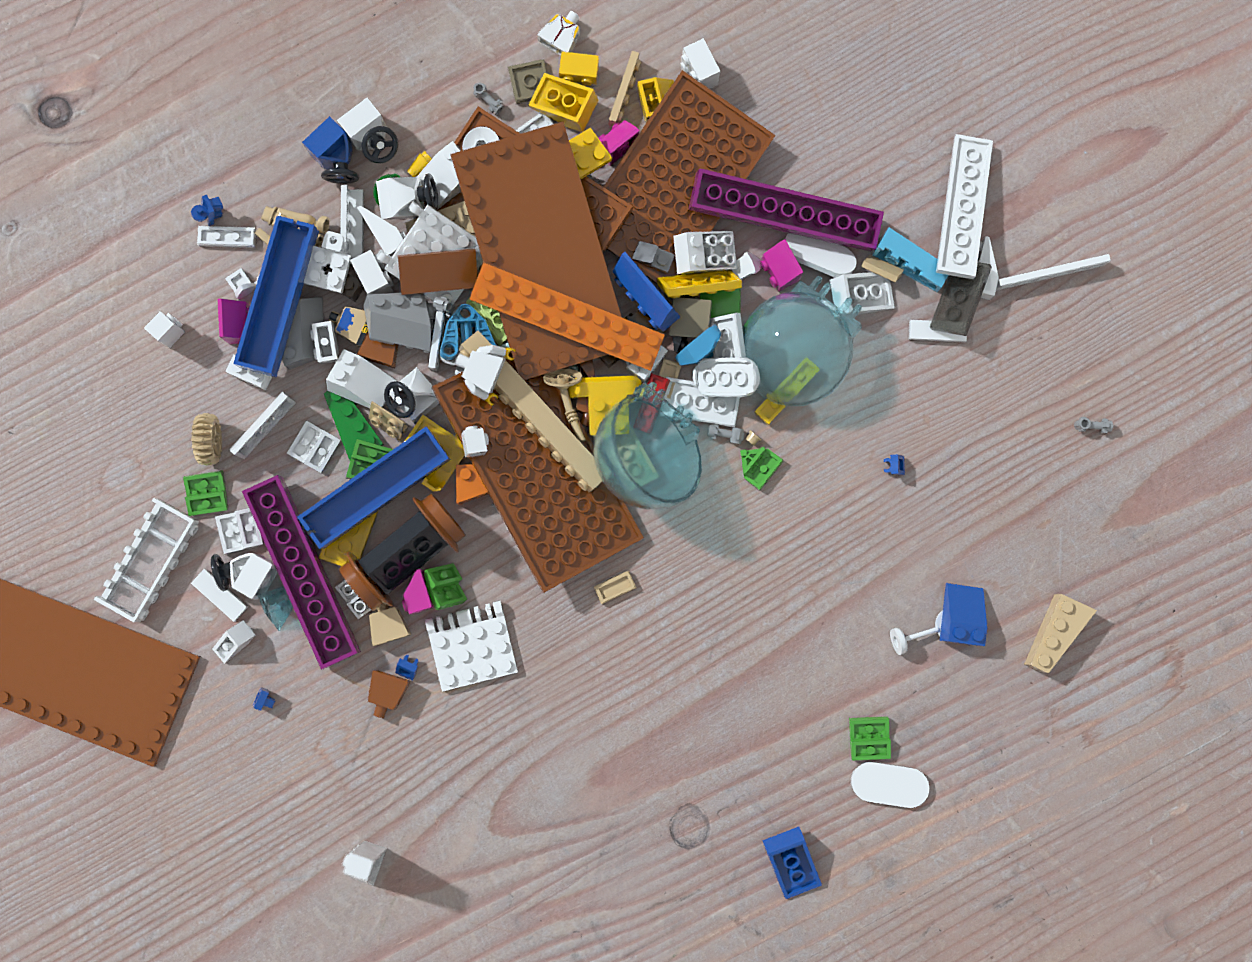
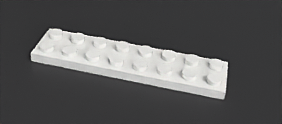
[936,134,993,279]

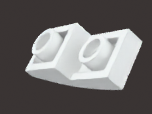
[335,580,372,619]

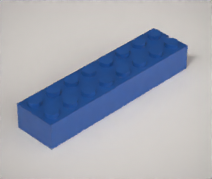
[233,215,319,378]
[297,427,451,549]

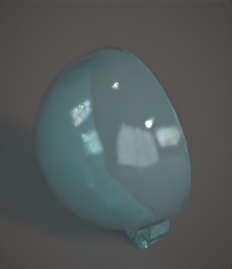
[742,276,862,406]
[594,381,702,510]

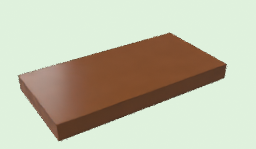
[397,249,478,295]

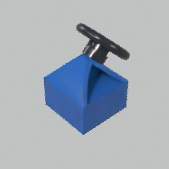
[302,116,359,184]

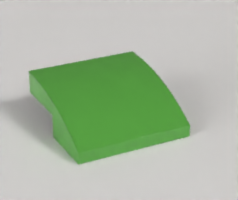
[700,288,741,318]
[346,439,393,479]
[183,470,228,516]
[424,563,467,611]
[849,716,891,761]

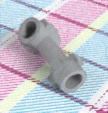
[473,83,504,114]
[433,296,456,319]
[1074,417,1113,433]
[708,424,745,444]

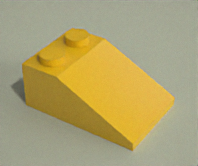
[529,73,599,132]

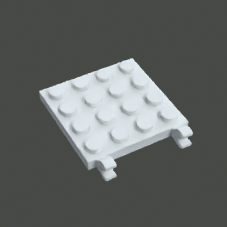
[376,202,483,305]

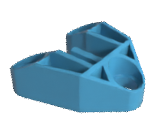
[440,304,496,360]
[675,324,721,366]

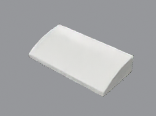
[230,391,296,459]

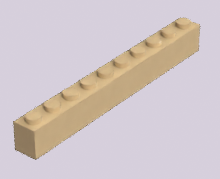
[459,330,609,493]

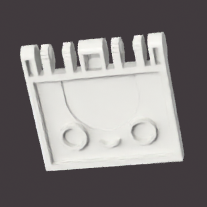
[425,601,518,691]

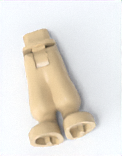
[261,206,330,248]

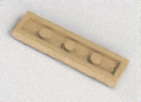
[609,51,642,127]

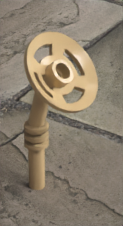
[543,369,585,443]

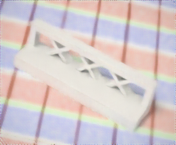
[340,185,364,265]

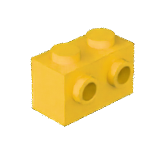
[559,52,599,86]

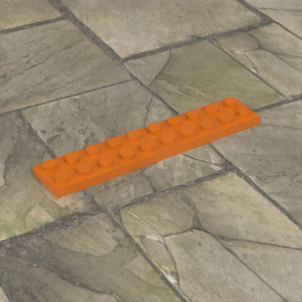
[469,262,665,371]

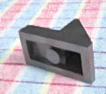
[632,241,675,273]

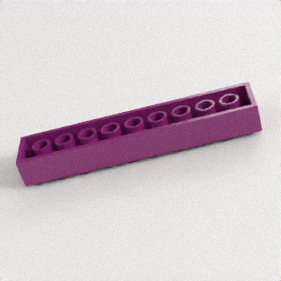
[688,169,884,252]
[242,475,361,670]

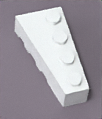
[343,841,387,886]

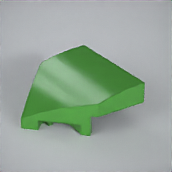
[740,447,783,491]

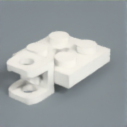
[304,231,352,294]

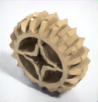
[191,413,222,465]

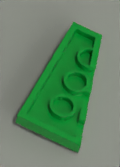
[324,391,384,460]

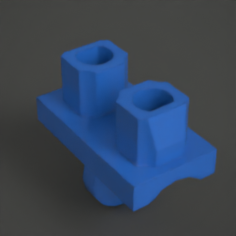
[191,195,223,226]

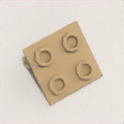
[368,401,408,441]

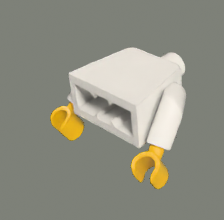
[455,345,516,405]

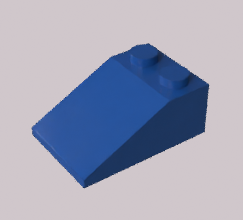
[939,583,987,646]
[763,826,822,900]

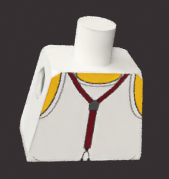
[537,11,580,56]

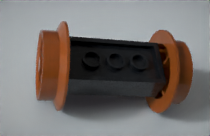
[339,493,466,611]

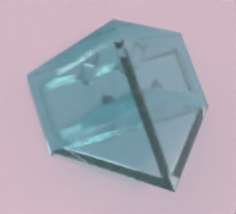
[257,586,293,631]

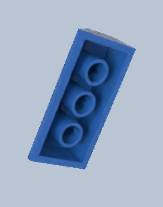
[612,252,680,332]

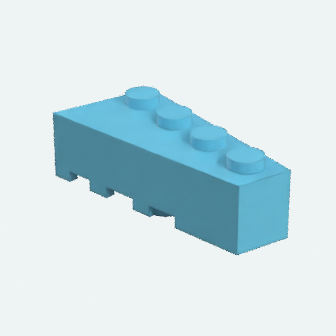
[872,227,948,292]

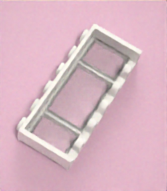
[94,498,199,622]

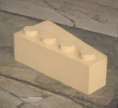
[1024,594,1097,673]

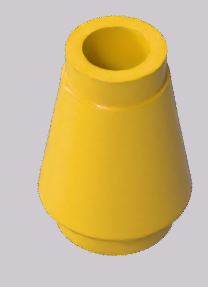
[407,151,432,177]

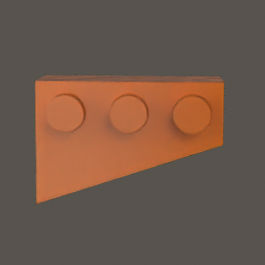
[456,464,489,505]

